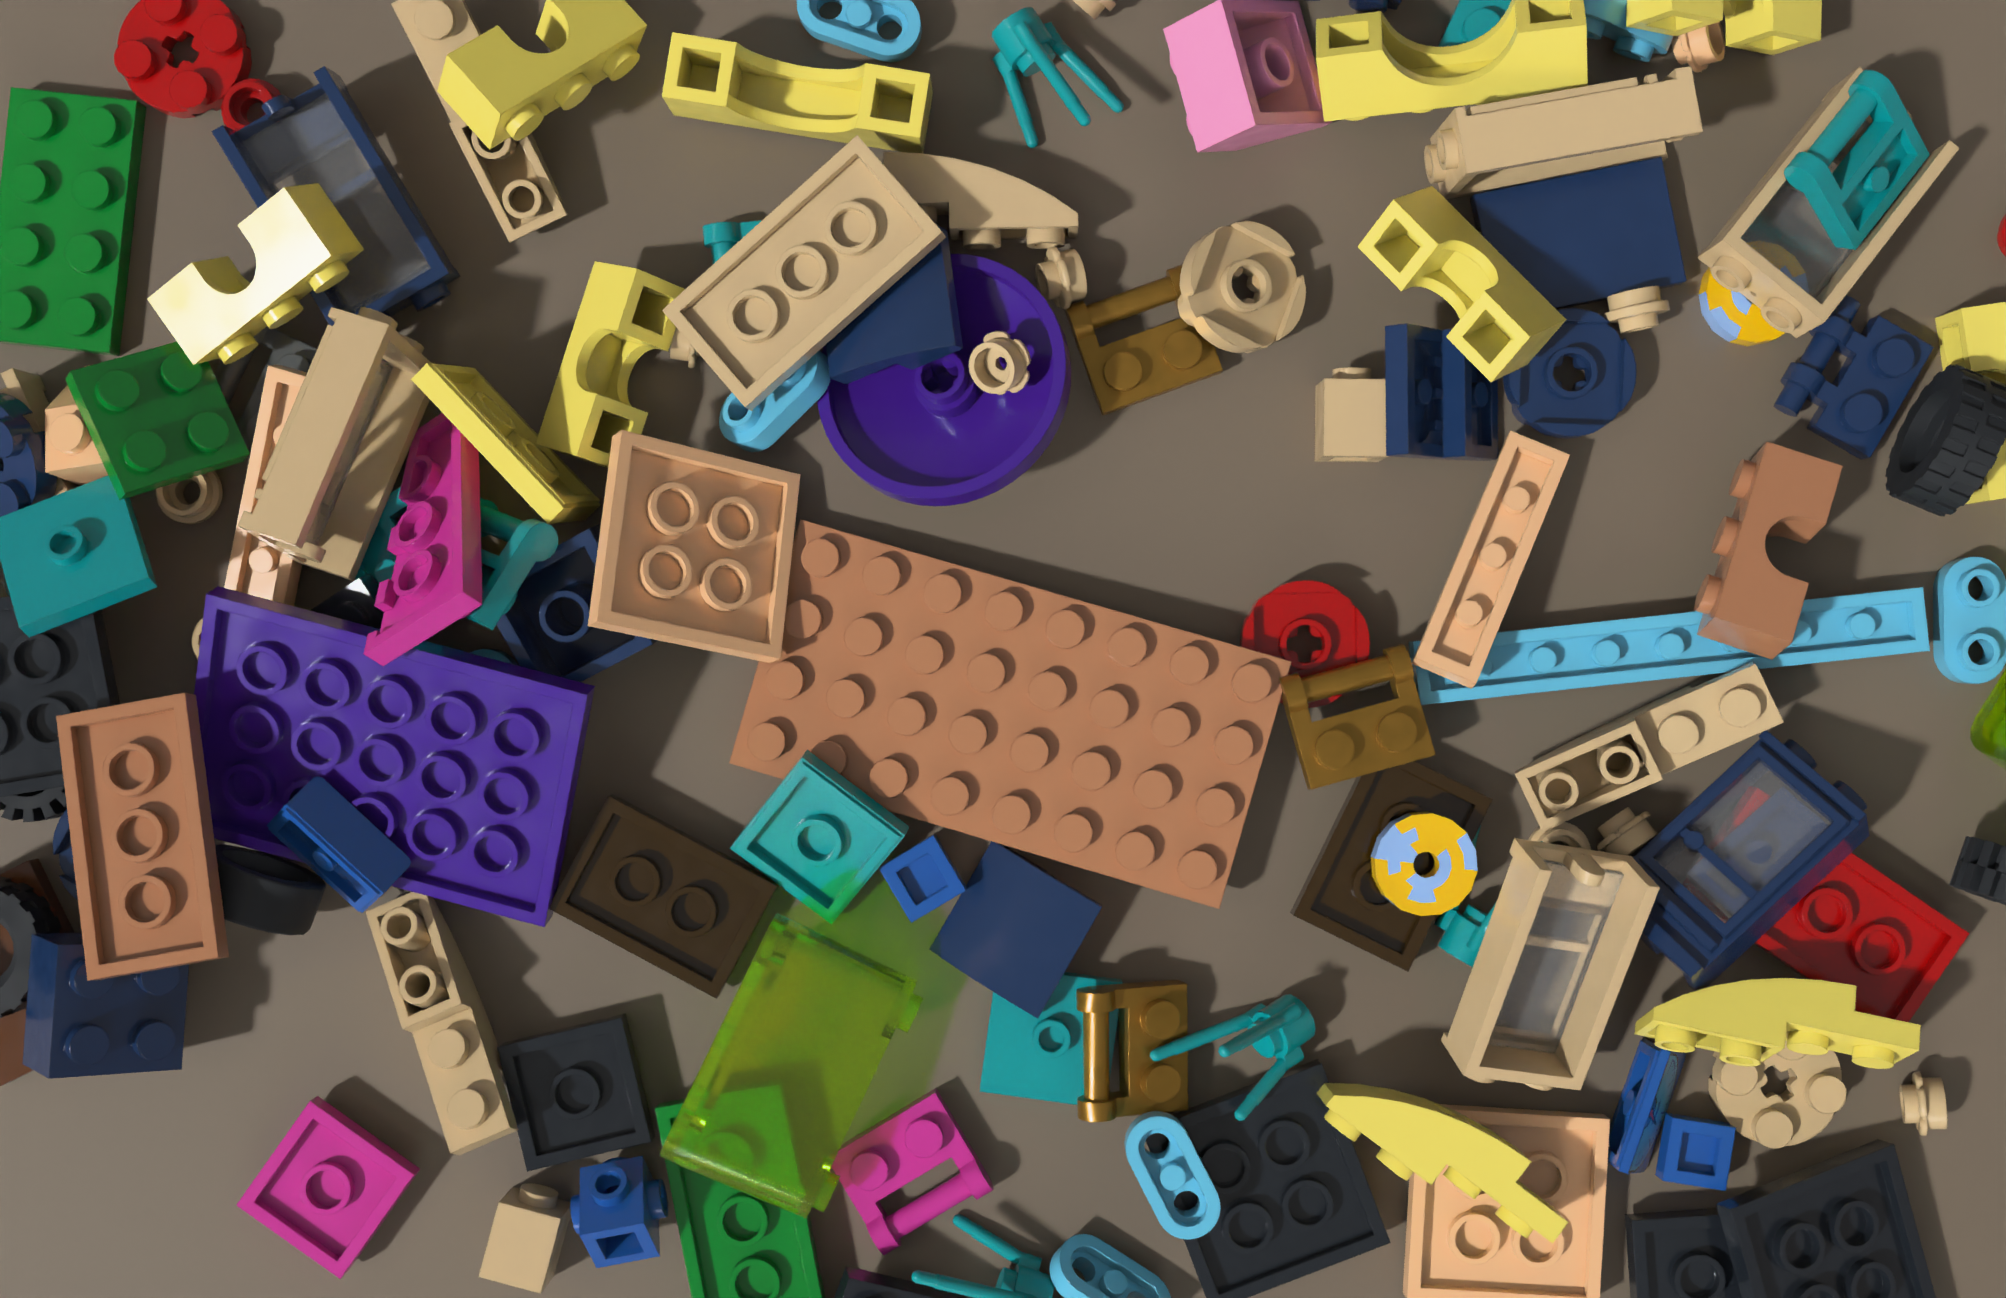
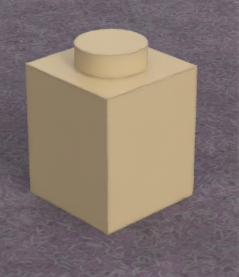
[1315,367,1388,462]
[479,1183,571,1294]

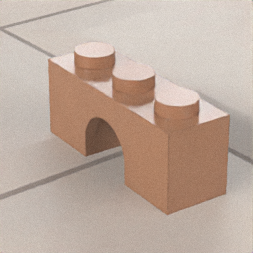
[1694,442,1843,660]

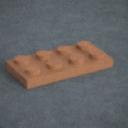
[56,692,229,981]

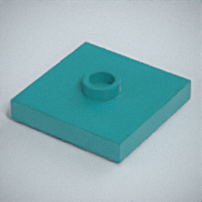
[0,476,157,638]
[730,750,909,924]
[979,972,1123,1105]

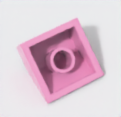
[1163,0,1332,153]

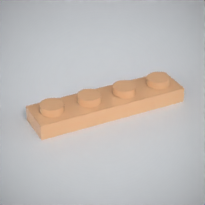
[224,365,307,606]
[1412,430,1570,689]

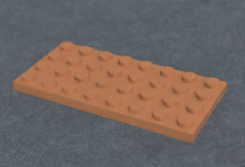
[729,519,1291,909]

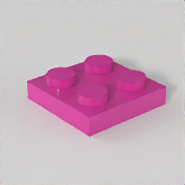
[236,1096,420,1279]

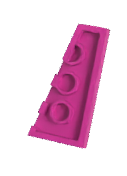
[363,413,482,666]

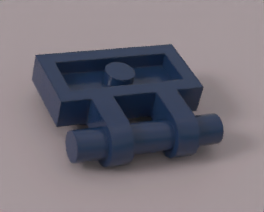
[1774,295,1934,460]

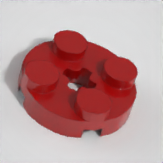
[114,0,252,118]
[1240,580,1370,708]

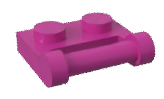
[826,1088,994,1255]

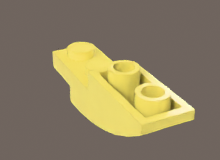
[1634,978,1921,1069]
[1317,1083,1569,1243]

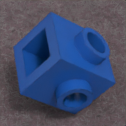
[570,1156,668,1268]

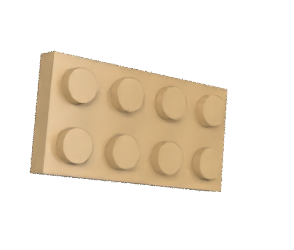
[662,135,946,411]

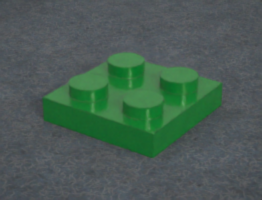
[65,342,250,500]

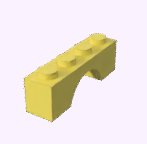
[1316,0,1588,122]
[662,32,933,154]

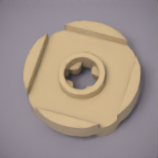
[1177,221,1306,353]
[1708,1041,1846,1149]

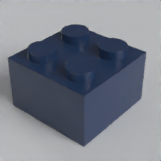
[496,523,658,682]
[23,932,189,1079]

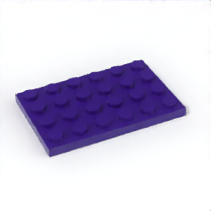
[194,586,595,927]

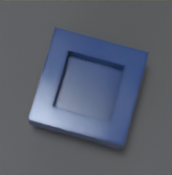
[879,834,967,923]
[1655,1112,1736,1191]

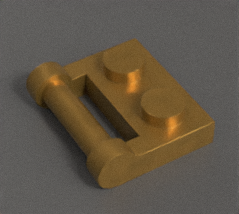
[1065,264,1223,416]
[1279,644,1436,790]
[1076,979,1188,1122]

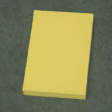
[411,363,601,524]

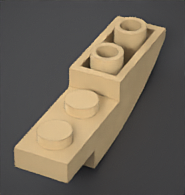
[391,0,568,242]
[883,152,1078,250]
[1514,661,1784,831]
[366,892,519,1156]

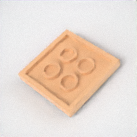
[588,430,801,663]
[1403,1104,1610,1298]

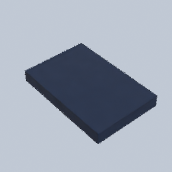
[1470,157,1687,310]

